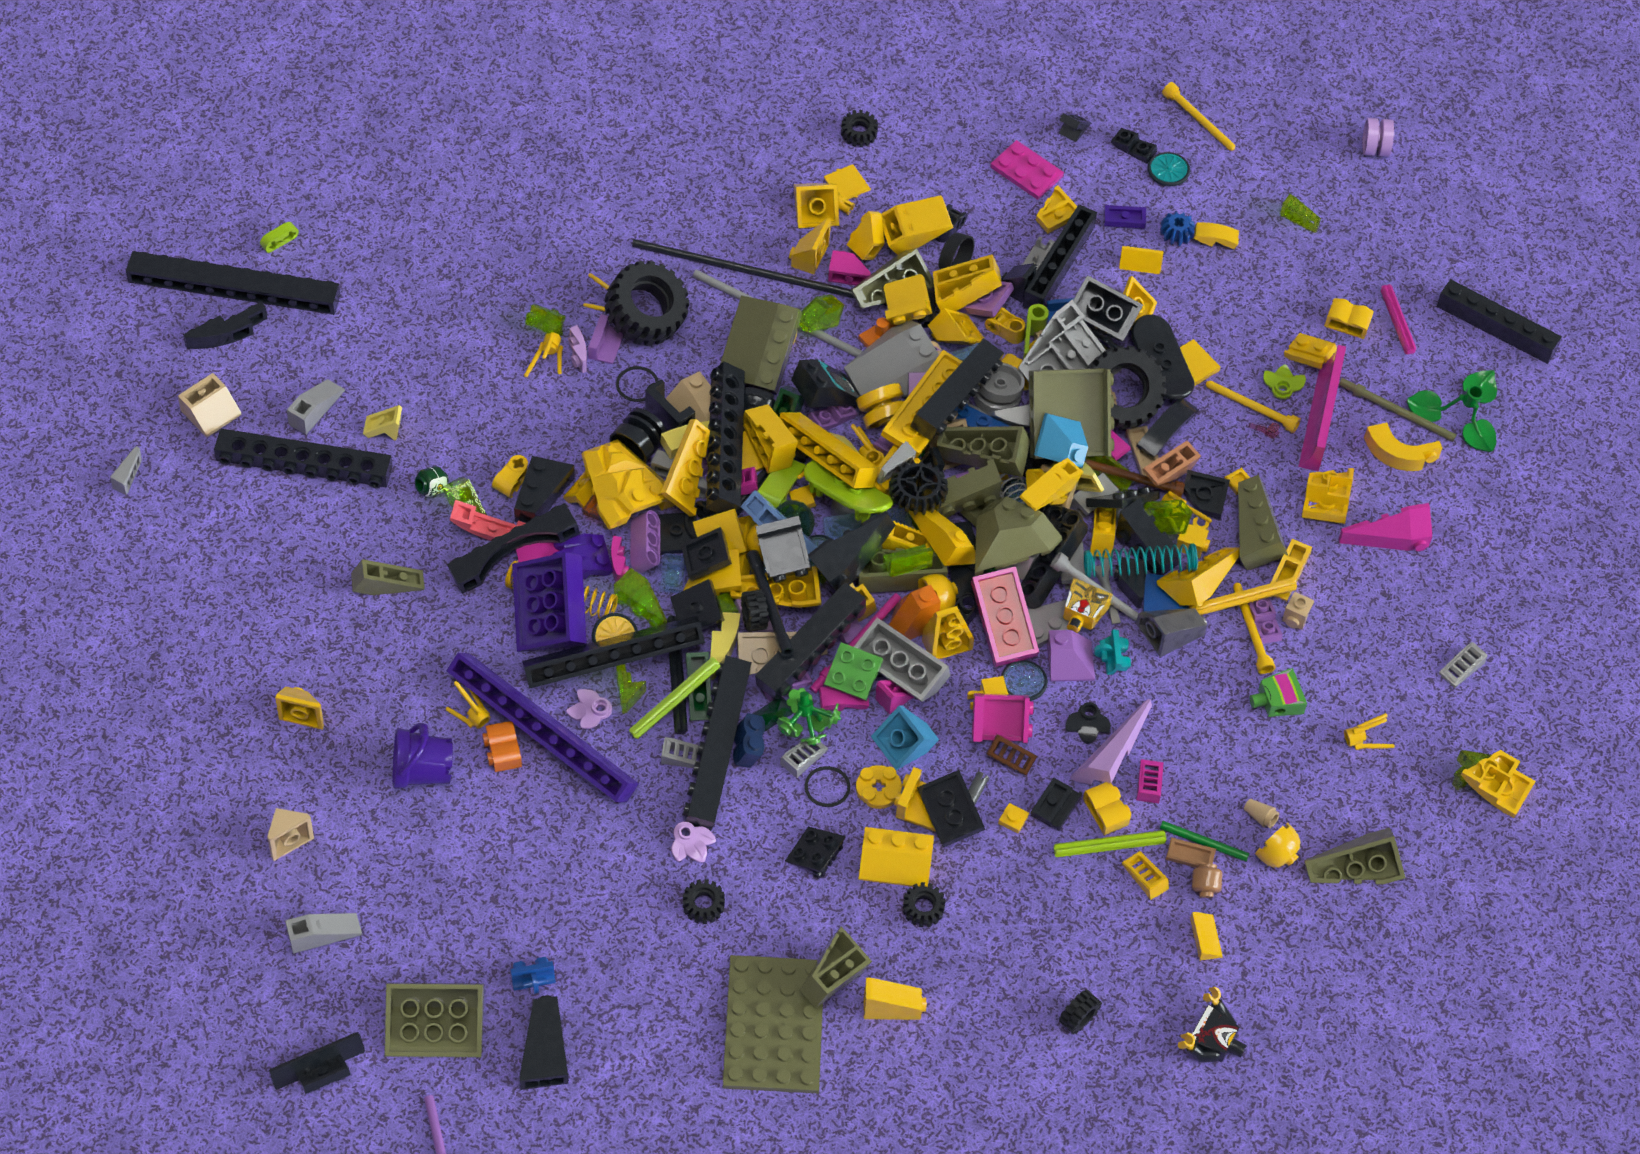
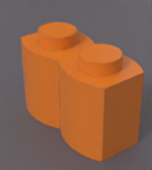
[482,721,522,772]

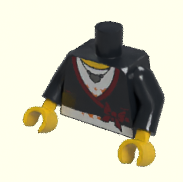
[1178,987,1247,1063]

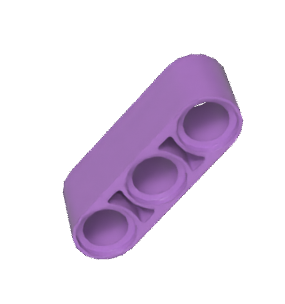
[630,510,660,574]

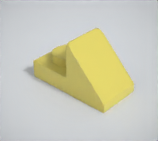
[363,405,402,441]

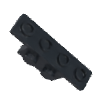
[269,1032,365,1094]

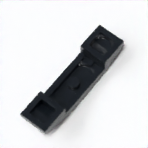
[1136,398,1199,459]

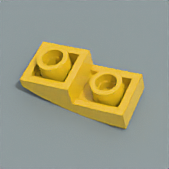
[1194,222,1239,250]

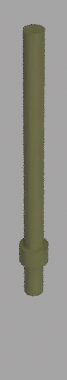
[1339,378,1457,442]

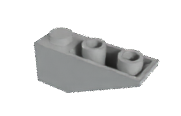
[287,379,345,435]
[285,913,362,954]

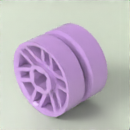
[1363,118,1394,157]

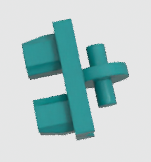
[1094,629,1131,675]

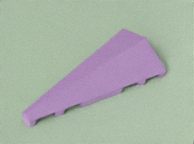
[1071,699,1152,785]

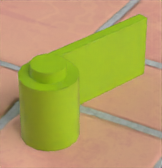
[1022,304,1049,360]
[758,459,806,513]

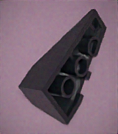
[808,511,896,591]

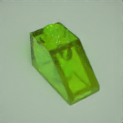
[441,477,487,515]

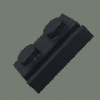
[1030,777,1082,831]

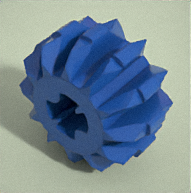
[1160,211,1195,246]

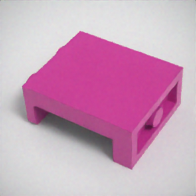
[972,693,1034,743]

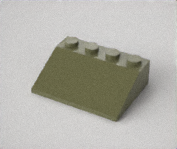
[720,295,802,394]
[385,982,484,1057]

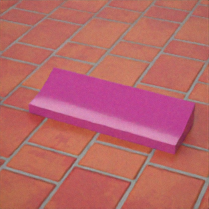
[1299,345,1346,471]

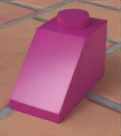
[828,250,871,286]

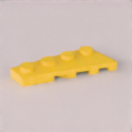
[660,419,710,516]

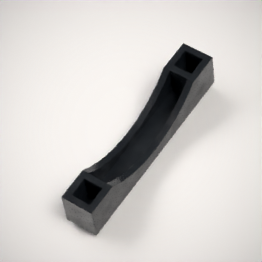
[447,503,580,594]

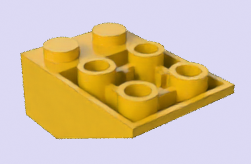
[882,195,953,255]

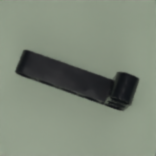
[1021,504,1088,609]

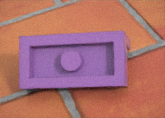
[588,314,624,364]

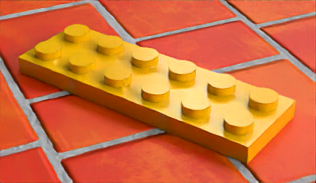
[880,350,963,458]

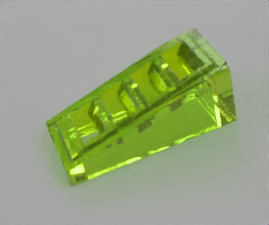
[1280,194,1321,233]

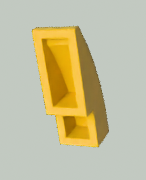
[1271,539,1312,602]

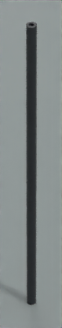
[632,239,887,306]

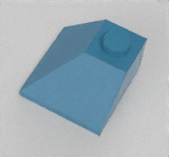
[1034,413,1088,468]
[871,706,939,770]

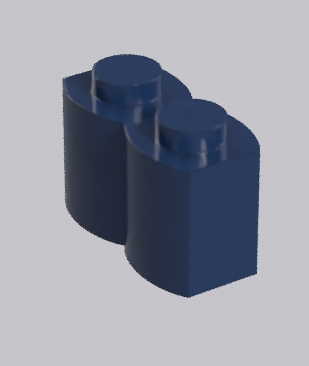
[733,713,765,768]

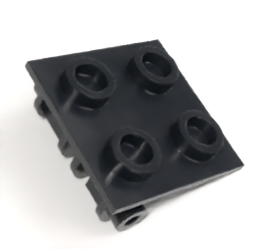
[785,826,846,879]

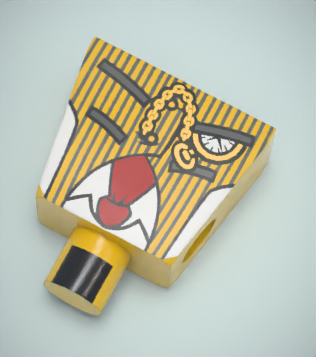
[1063,578,1113,633]

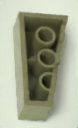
[937,426,1030,477]
[857,546,948,593]

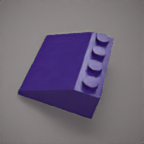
[512,552,587,652]

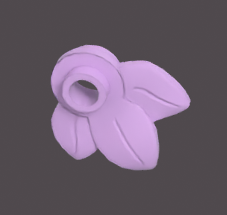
[566,689,612,729]
[671,822,716,863]

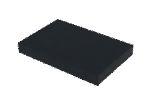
[917,770,985,848]

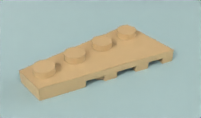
[737,632,828,675]

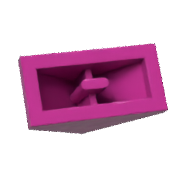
[875,680,914,714]

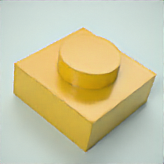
[998,803,1029,834]

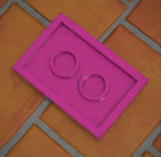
[990,140,1064,200]

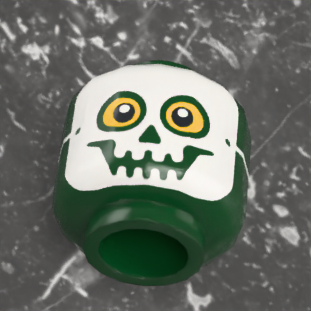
[414,466,448,497]

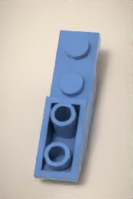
[741,490,818,562]

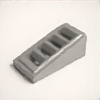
[877,441,916,484]
[110,446,142,495]
[1439,642,1488,688]
[661,737,699,768]
[780,741,828,778]

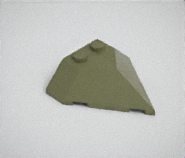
[975,496,1062,576]

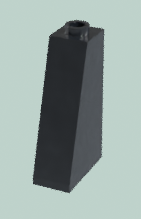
[519,995,569,1090]

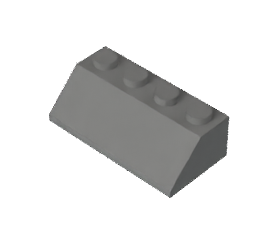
[854,618,951,702]

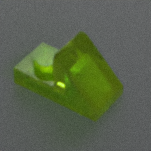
[616,664,646,714]
[1452,750,1491,791]

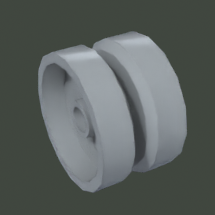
[974,363,1025,414]

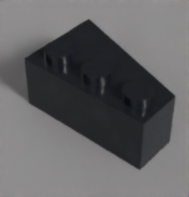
[514,456,575,523]
[1115,498,1179,575]

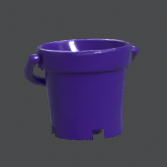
[392,723,453,789]

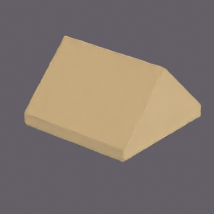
[267,808,314,861]

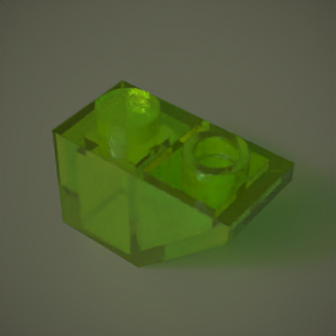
[799,294,845,332]

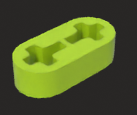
[260,222,299,253]

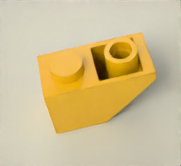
[846,211,885,260]

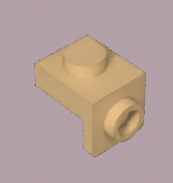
[1282,592,1314,630]

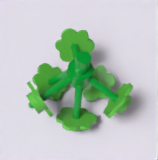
[776,688,841,746]

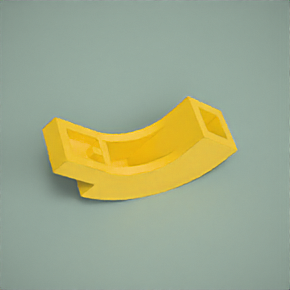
[1364,422,1443,471]

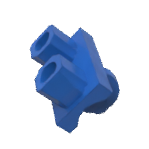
[510,957,556,994]

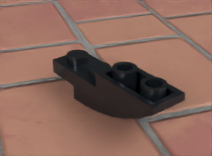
[183,301,268,349]

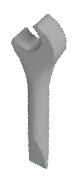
[1092,557,1121,624]

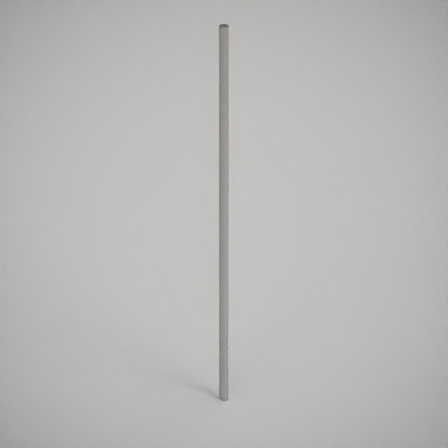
[693,270,1028,434]

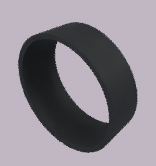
[939,232,975,269]

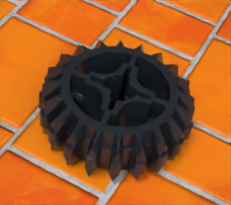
[889,460,948,515]

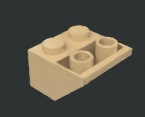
[178,373,242,438]

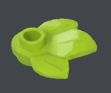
[1263,364,1306,399]

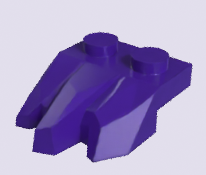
[552,533,613,580]

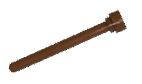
[1084,459,1185,497]

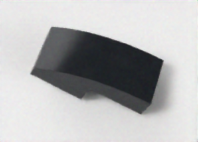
[1111,128,1158,164]

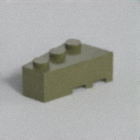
[800,926,872,1008]

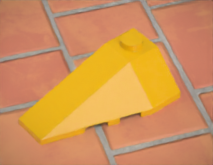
[922,606,974,659]

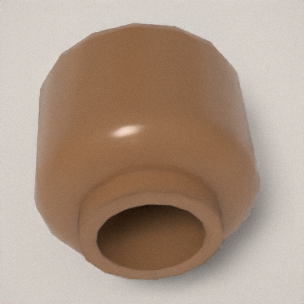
[1192,863,1223,898]

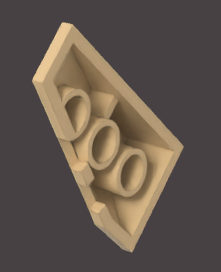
[666,371,711,422]

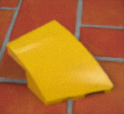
[1302,468,1355,524]
[683,549,742,597]

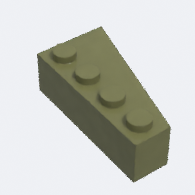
[1238,475,1288,570]

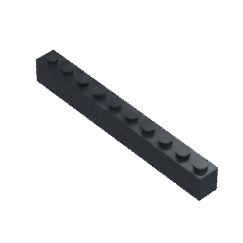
[126,251,341,315]

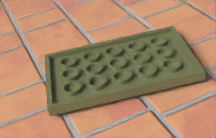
[723,955,823,1094]

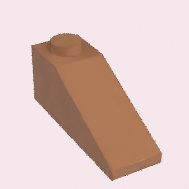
[1142,440,1201,486]

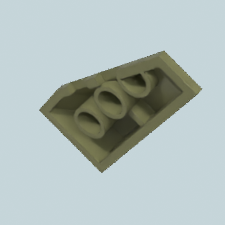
[851,248,934,308]
[1304,827,1406,885]

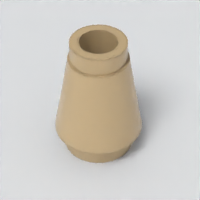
[1244,799,1280,828]

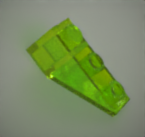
[614,568,667,627]

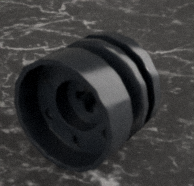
[609,408,667,463]

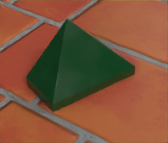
[753,696,794,732]

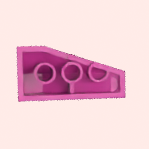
[1338,503,1432,551]

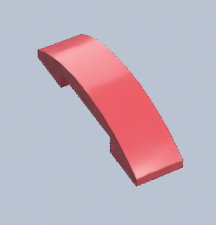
[450,500,525,541]

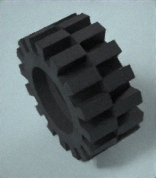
[841,110,878,147]
[741,590,769,632]
[683,879,725,924]
[903,882,946,927]
[1059,989,1102,1034]

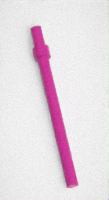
[809,593,901,694]

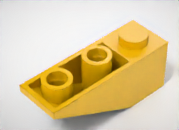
[1019,458,1083,511]
[1090,507,1116,558]

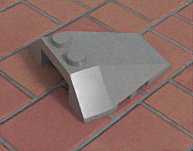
[1018,300,1123,382]
[844,320,939,397]

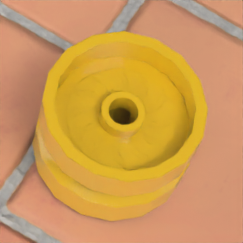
[856,383,904,429]

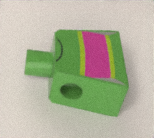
[1249,668,1307,717]

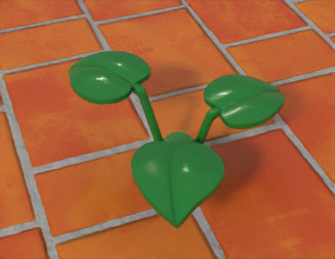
[1407,370,1497,452]

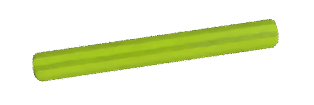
[629,657,720,739]
[1053,830,1166,857]

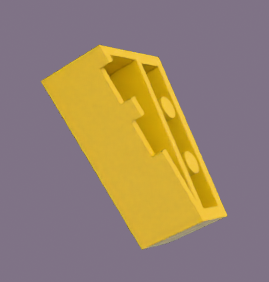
[933,254,1002,311]
[743,404,798,473]

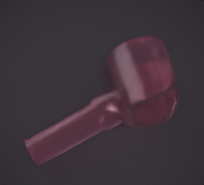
[1249,423,1280,439]

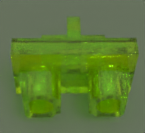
[525,304,566,336]

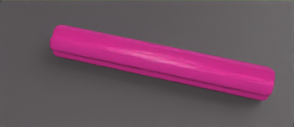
[1381,284,1416,355]

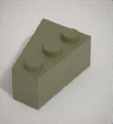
[935,459,1002,517]

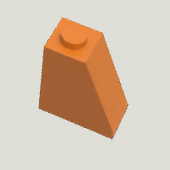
[889,584,941,640]

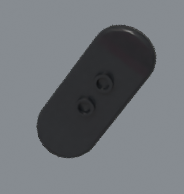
[1131,314,1195,400]

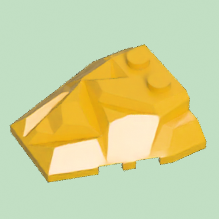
[581,439,675,530]

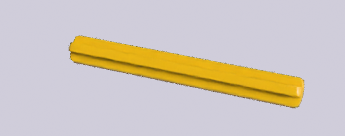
[1189,578,1297,615]

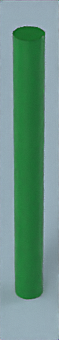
[1160,821,1250,862]

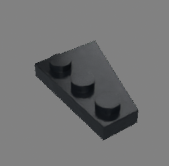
[1086,486,1160,509]

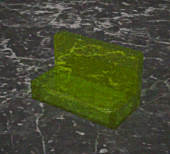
[1144,500,1193,535]
[883,544,933,578]

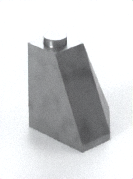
[1136,608,1207,657]

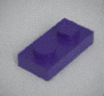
[1104,205,1146,229]

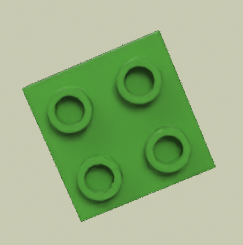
[824,642,883,701]

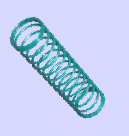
[1084,543,1198,578]

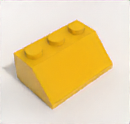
[858,827,934,887]

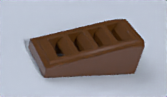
[986,733,1037,776]

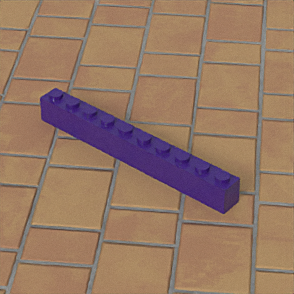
[446,652,639,802]

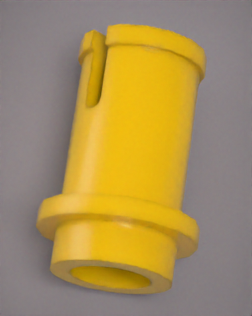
[838,192,855,215]

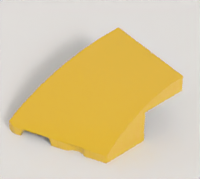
[1461,750,1536,818]

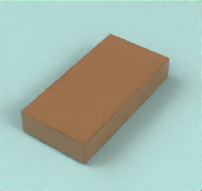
[1166,837,1216,868]

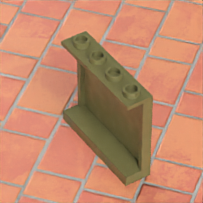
[1029,368,1114,459]

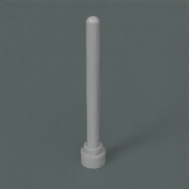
[1051,552,1138,622]

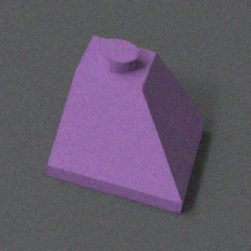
[1047,630,1095,682]

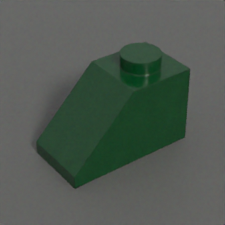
[773,385,805,417]

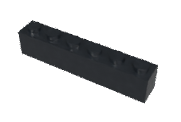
[1023,204,1097,309]
[1436,279,1562,364]
[910,338,1004,441]
[755,582,866,701]

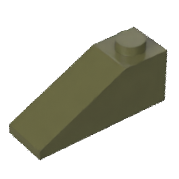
[351,559,425,595]

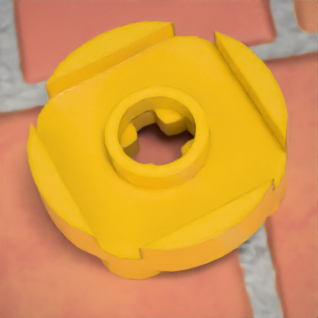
[856,765,902,809]

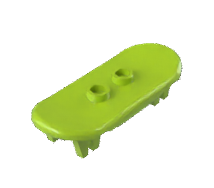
[804,460,893,523]

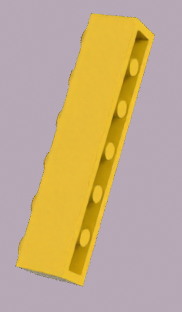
[779,412,879,488]

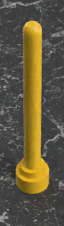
[1162,82,1235,151]
[1206,381,1301,434]
[1233,583,1276,674]

